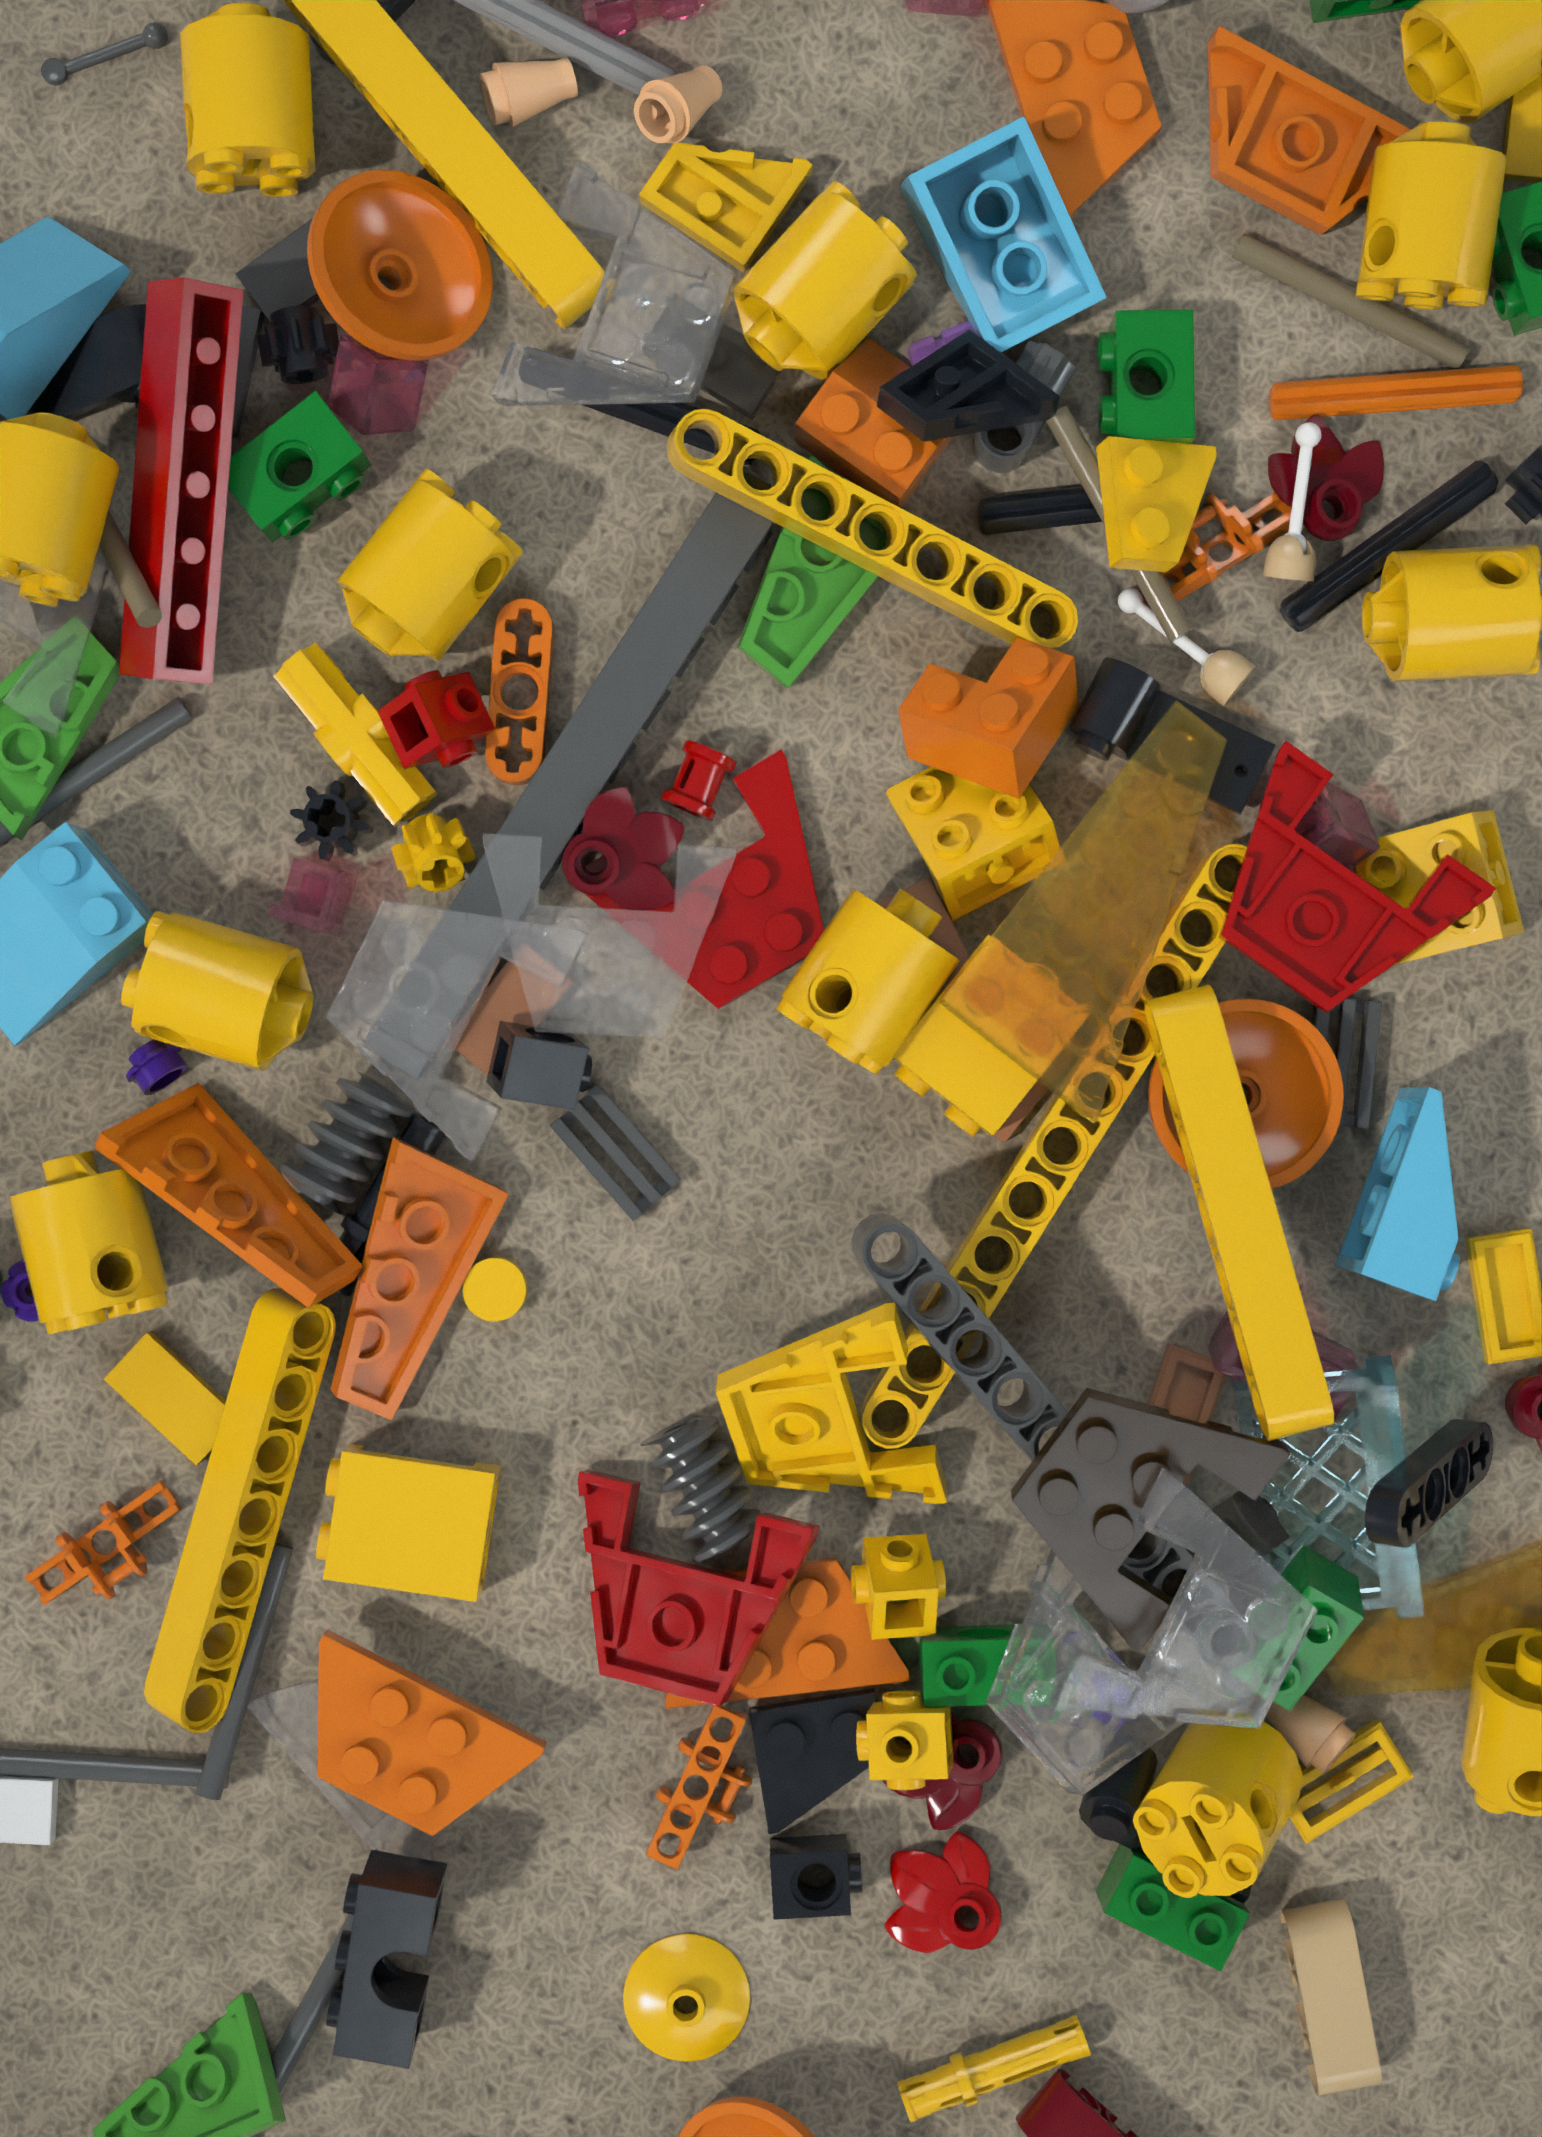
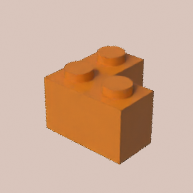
[898,637,1079,799]

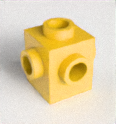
[851,1534,946,1640]
[856,1691,954,1790]

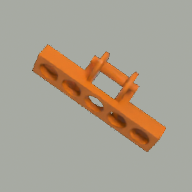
[1161,493,1292,602]
[24,1480,182,1605]
[646,1704,753,1870]

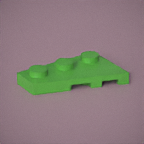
[737,455,887,688]
[0,616,120,840]
[93,1992,286,2137]

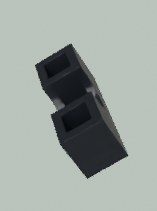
[326,1849,447,2069]

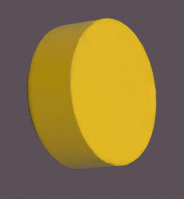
[463,1257,528,1322]

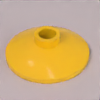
[623,1933,750,2062]

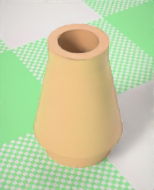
[479,57,578,128]
[634,65,722,143]
[1256,1694,1356,1774]

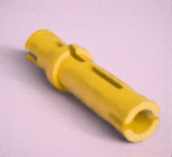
[897,2014,1091,2123]

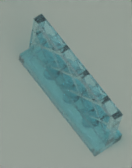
[1234,1355,1424,1619]

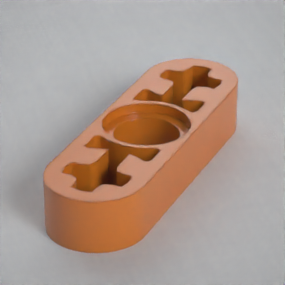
[485,598,555,786]

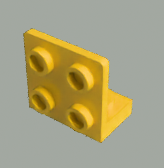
[886,767,1064,921]
[1351,810,1525,965]

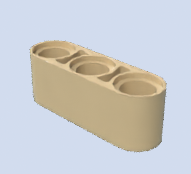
[1280,1898,1382,2096]

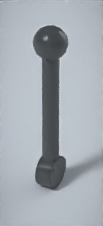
[41,22,168,86]

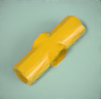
[274,642,438,827]

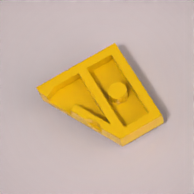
[639,142,813,273]
[1096,436,1217,572]

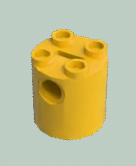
[1400,0,1542,124]
[180,2,316,197]
[1355,122,1507,310]
[733,181,917,380]
[0,412,120,607]
[336,468,524,662]
[1362,544,1542,682]
[776,888,960,1075]
[121,911,314,1072]
[9,1151,169,1335]
[1461,1628,1542,1817]
[1133,1710,1303,1898]

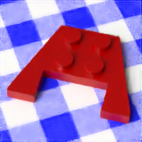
[1219,741,1496,1013]
[584,749,824,1009]
[578,1470,820,1707]

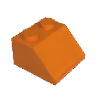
[795,338,953,508]

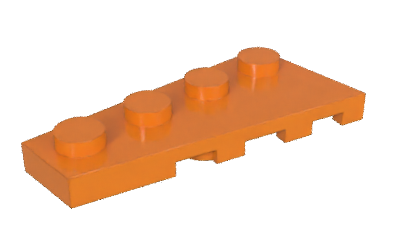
[94,1083,363,1308]
[330,1137,509,1420]

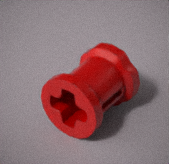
[660,740,737,821]

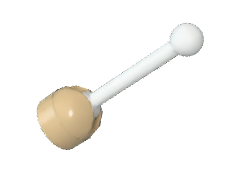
[1263,422,1321,581]
[1118,588,1256,707]

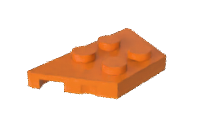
[984,0,1162,218]
[1207,26,1411,235]
[665,1557,910,1709]
[317,1629,547,1836]

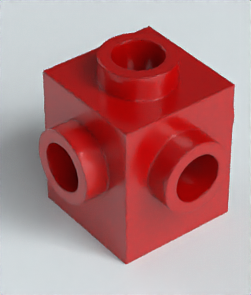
[377,670,496,769]

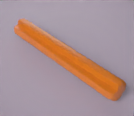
[1268,365,1523,420]

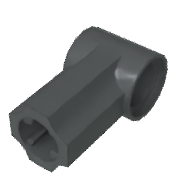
[973,340,1076,473]

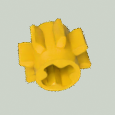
[391,813,476,893]

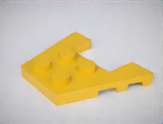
[716,1302,947,1504]

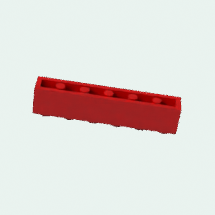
[119,277,244,685]

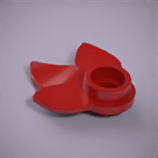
[884,1830,1002,1953]

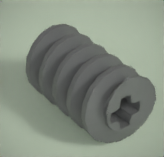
[279,1072,415,1214]
[640,1416,761,1562]

